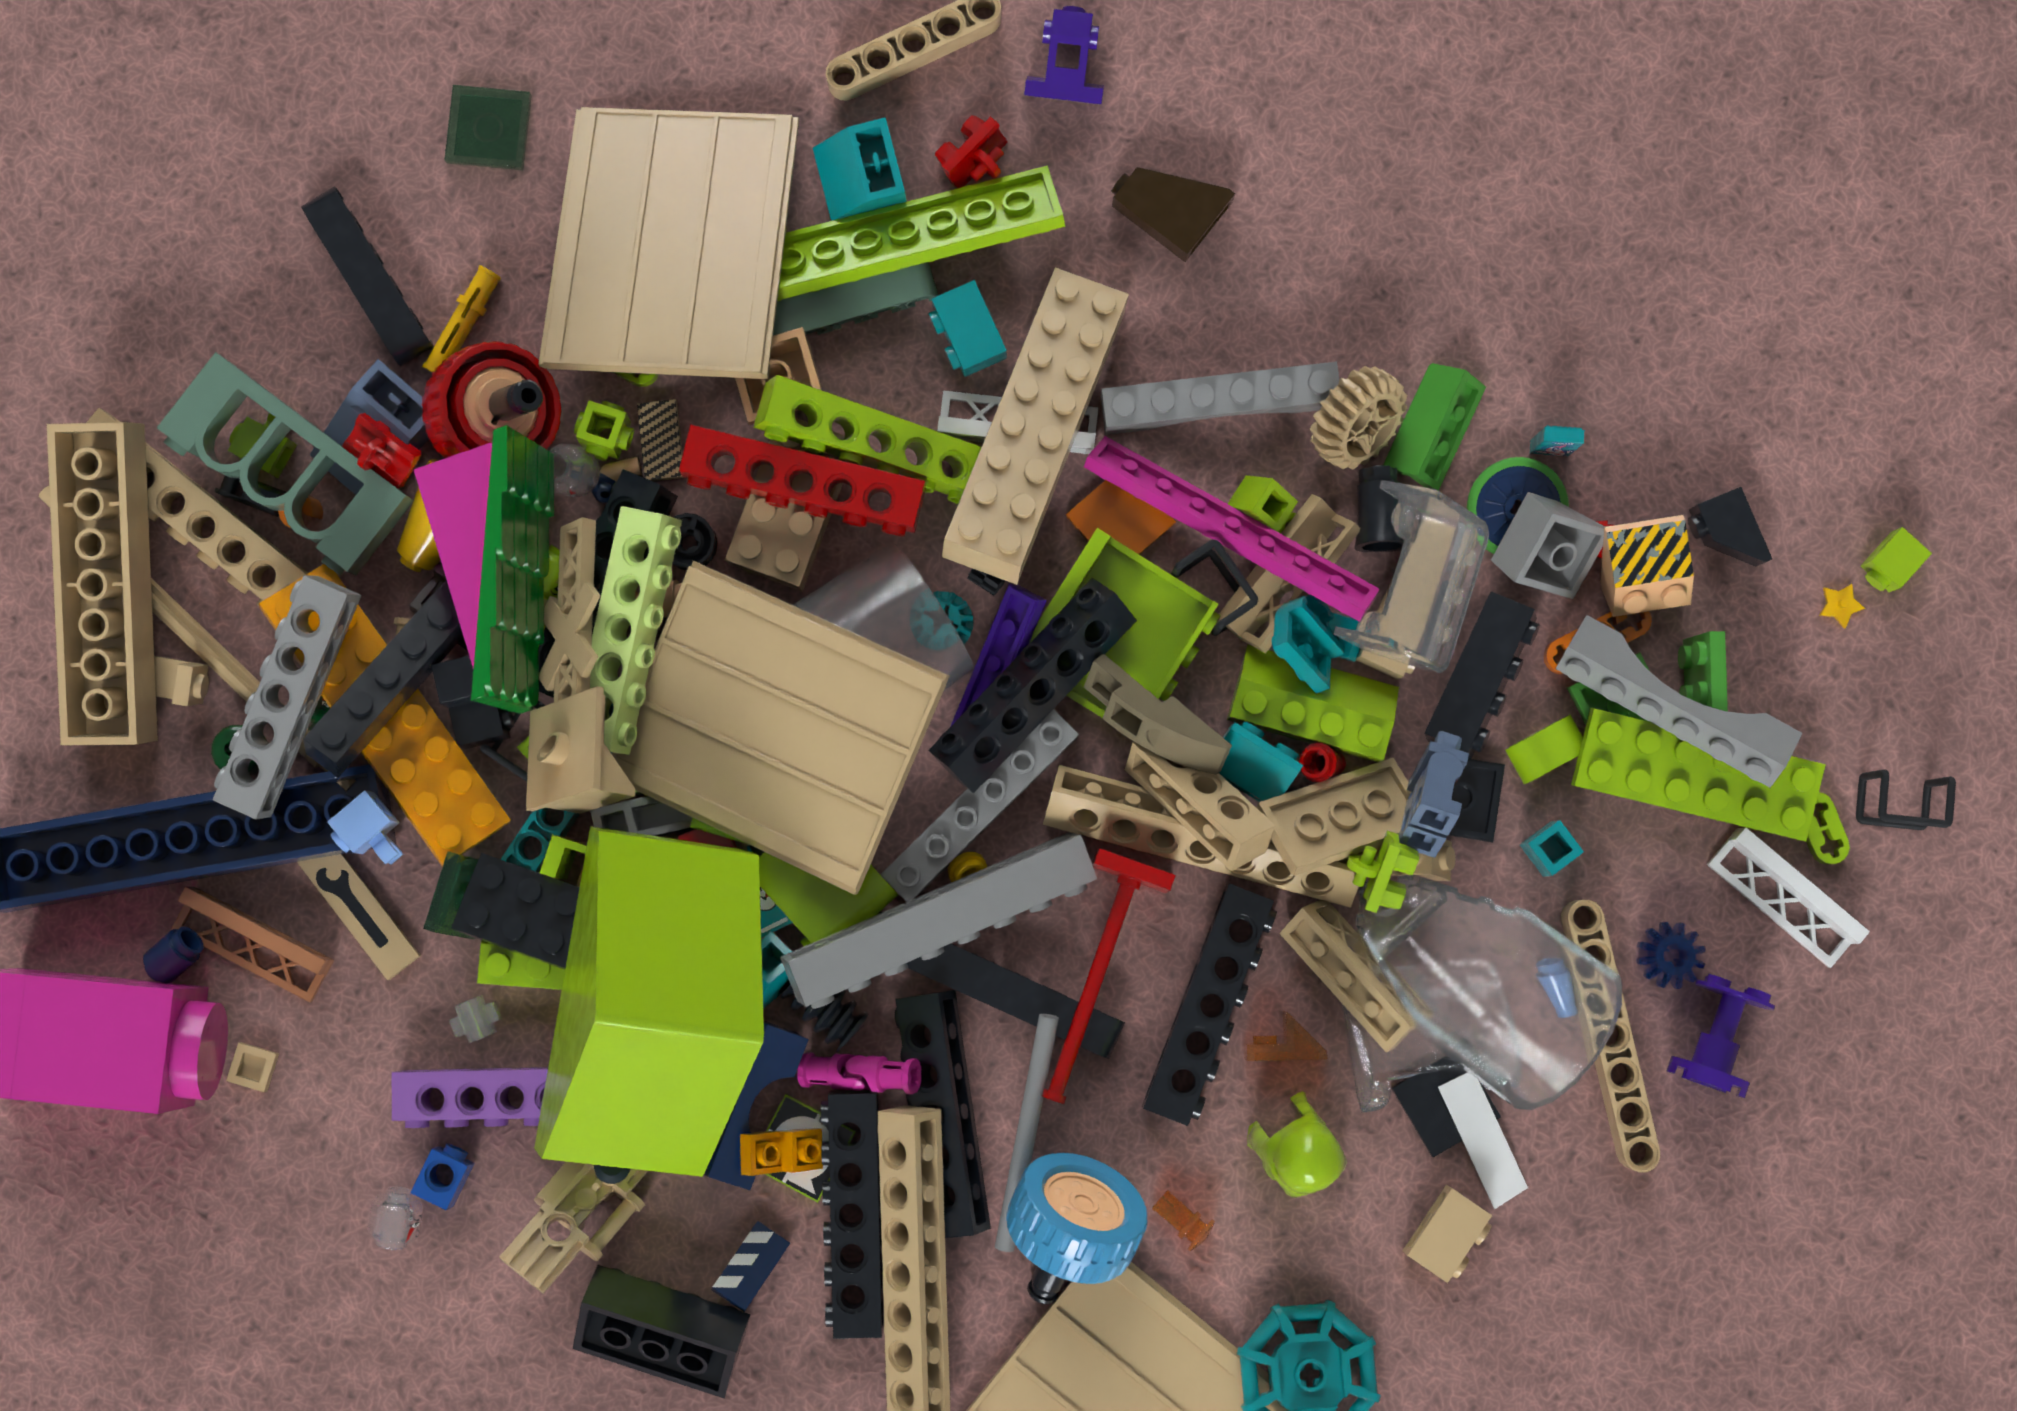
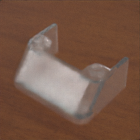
[1334,480,1489,673]

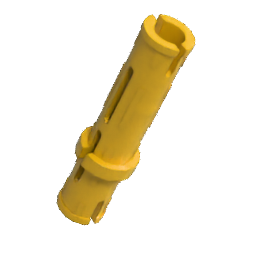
[422,265,501,373]

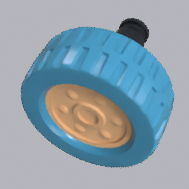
[1006,1153,1148,1304]

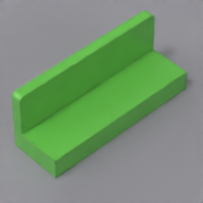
[1383,363,1486,492]

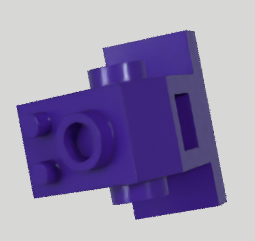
[1024,6,1104,104]

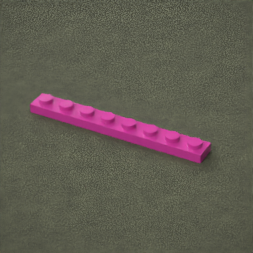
[1084,436,1380,622]

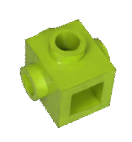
[574,400,634,461]

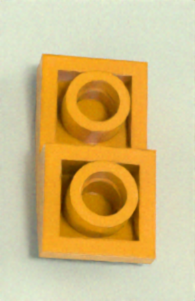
[740,1128,823,1176]

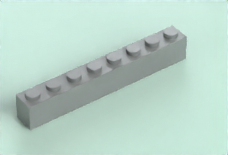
[780,832,1097,1009]

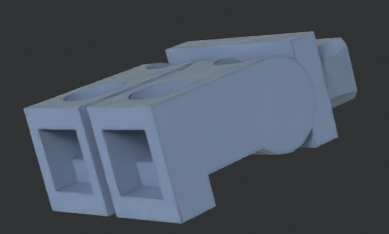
[1399,731,1469,858]

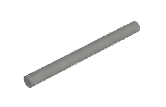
[994,1014,1059,1252]

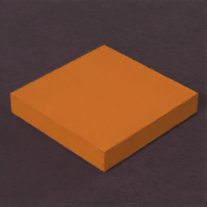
[1065,480,1176,555]

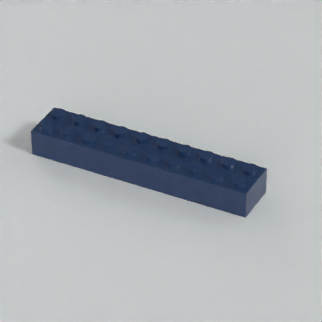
[0,764,397,913]

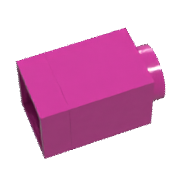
[0,968,228,1114]

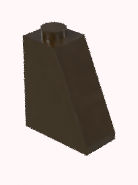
[1111,167,1235,262]

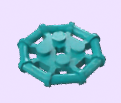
[1236,1300,1381,1411]

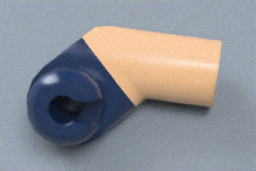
[592,456,642,503]

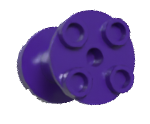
[1666,974,1775,1098]

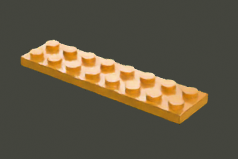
[259,564,511,867]

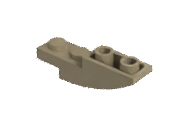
[1084,654,1232,775]

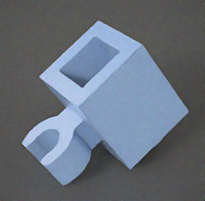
[327,790,404,865]

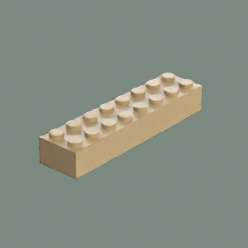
[942,267,1129,585]
[47,422,158,745]

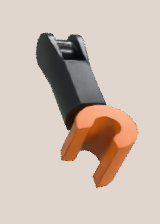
[214,475,323,528]

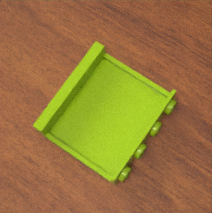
[1029,528,1221,718]

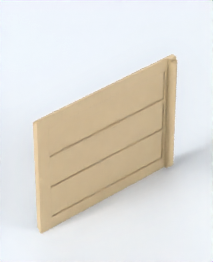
[539,107,799,379]
[612,561,950,895]
[966,1262,1288,1411]

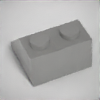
[1491,492,1605,599]

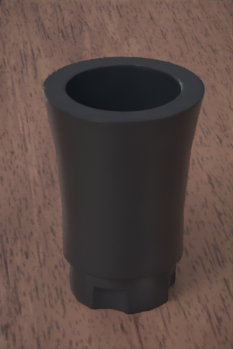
[1354,465,1410,552]

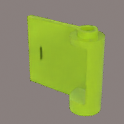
[759,852,898,946]

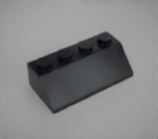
[573,1265,751,1399]

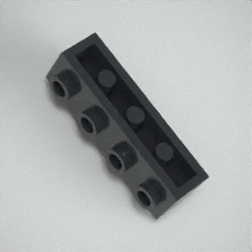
[1424,592,1540,760]

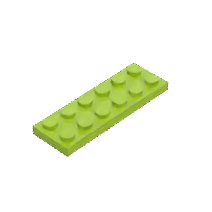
[1571,708,1826,842]

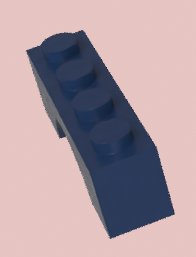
[704,1021,809,1190]

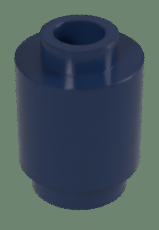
[143,927,204,984]

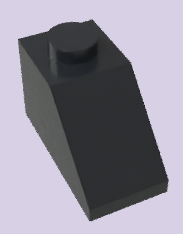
[1688,487,1772,567]

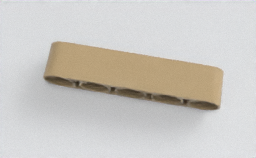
[826,0,1001,101]

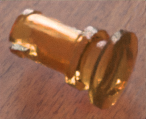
[1152,1190,1215,1251]

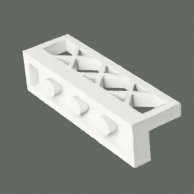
[937,391,1098,454]
[1707,827,1870,968]

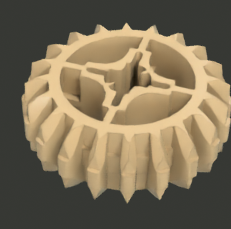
[1310,366,1407,470]

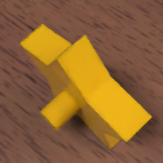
[1819,584,1865,629]

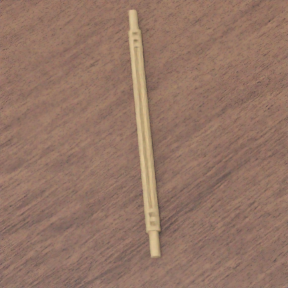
[39,486,356,791]

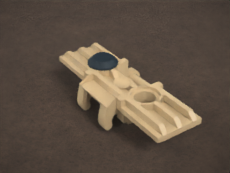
[499,1162,648,1294]

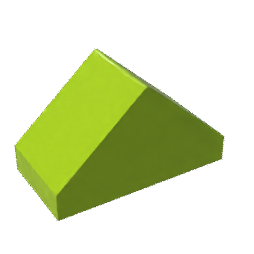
[534,826,764,1177]

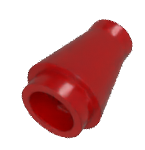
[1299,743,1346,782]

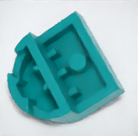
[1272,595,1345,694]

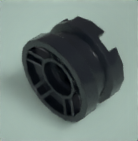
[672,513,718,570]

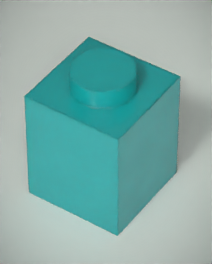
[1519,820,1584,877]

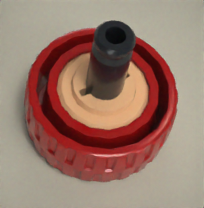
[422,341,562,459]

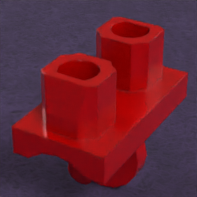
[935,115,1008,189]
[342,413,422,489]

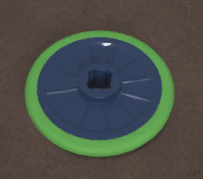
[1467,457,1569,554]

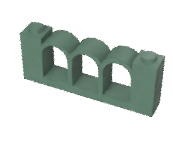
[157,352,413,576]

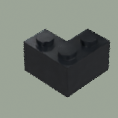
[431,656,514,749]

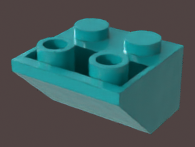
[813,117,907,221]
[1219,721,1303,802]

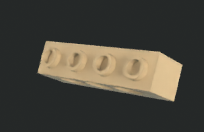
[1125,742,1275,871]

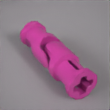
[797,1052,921,1094]

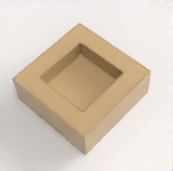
[226,1042,279,1092]

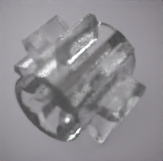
[449,995,502,1044]

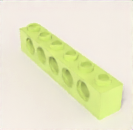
[590,506,682,755]

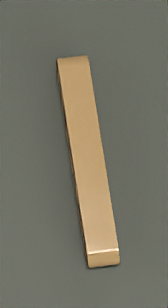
[1561,900,1660,1172]

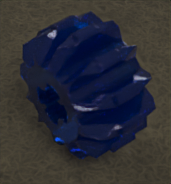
[1636,922,1706,989]

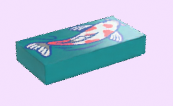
[1529,425,1585,457]

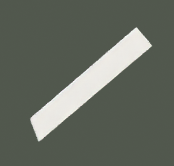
[1438,1070,1528,1209]

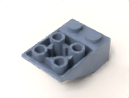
[310,359,429,495]

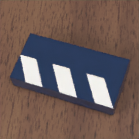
[711,1221,790,1312]

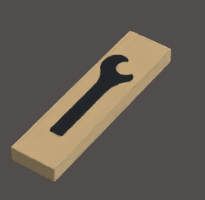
[297,854,421,980]

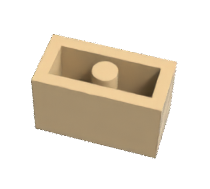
[1402,1185,1492,1283]

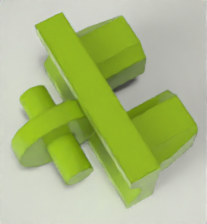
[1346,831,1419,913]

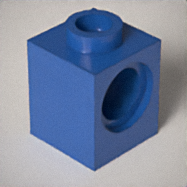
[410,1143,475,1210]

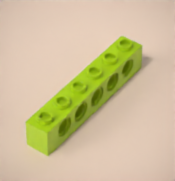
[753,375,981,504]

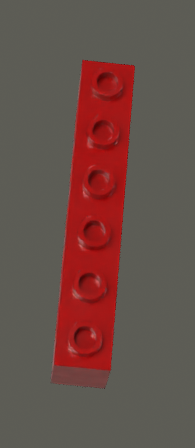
[679,424,926,537]

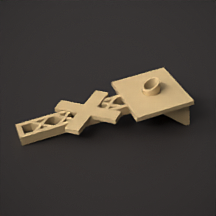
[526,517,635,814]

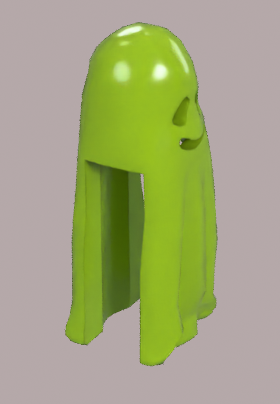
[1247,1091,1347,1198]

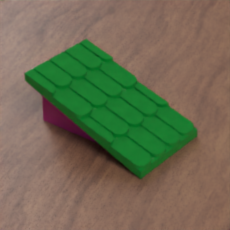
[414,425,554,714]

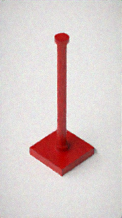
[1042,848,1176,1104]

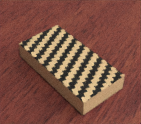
[637,399,683,482]

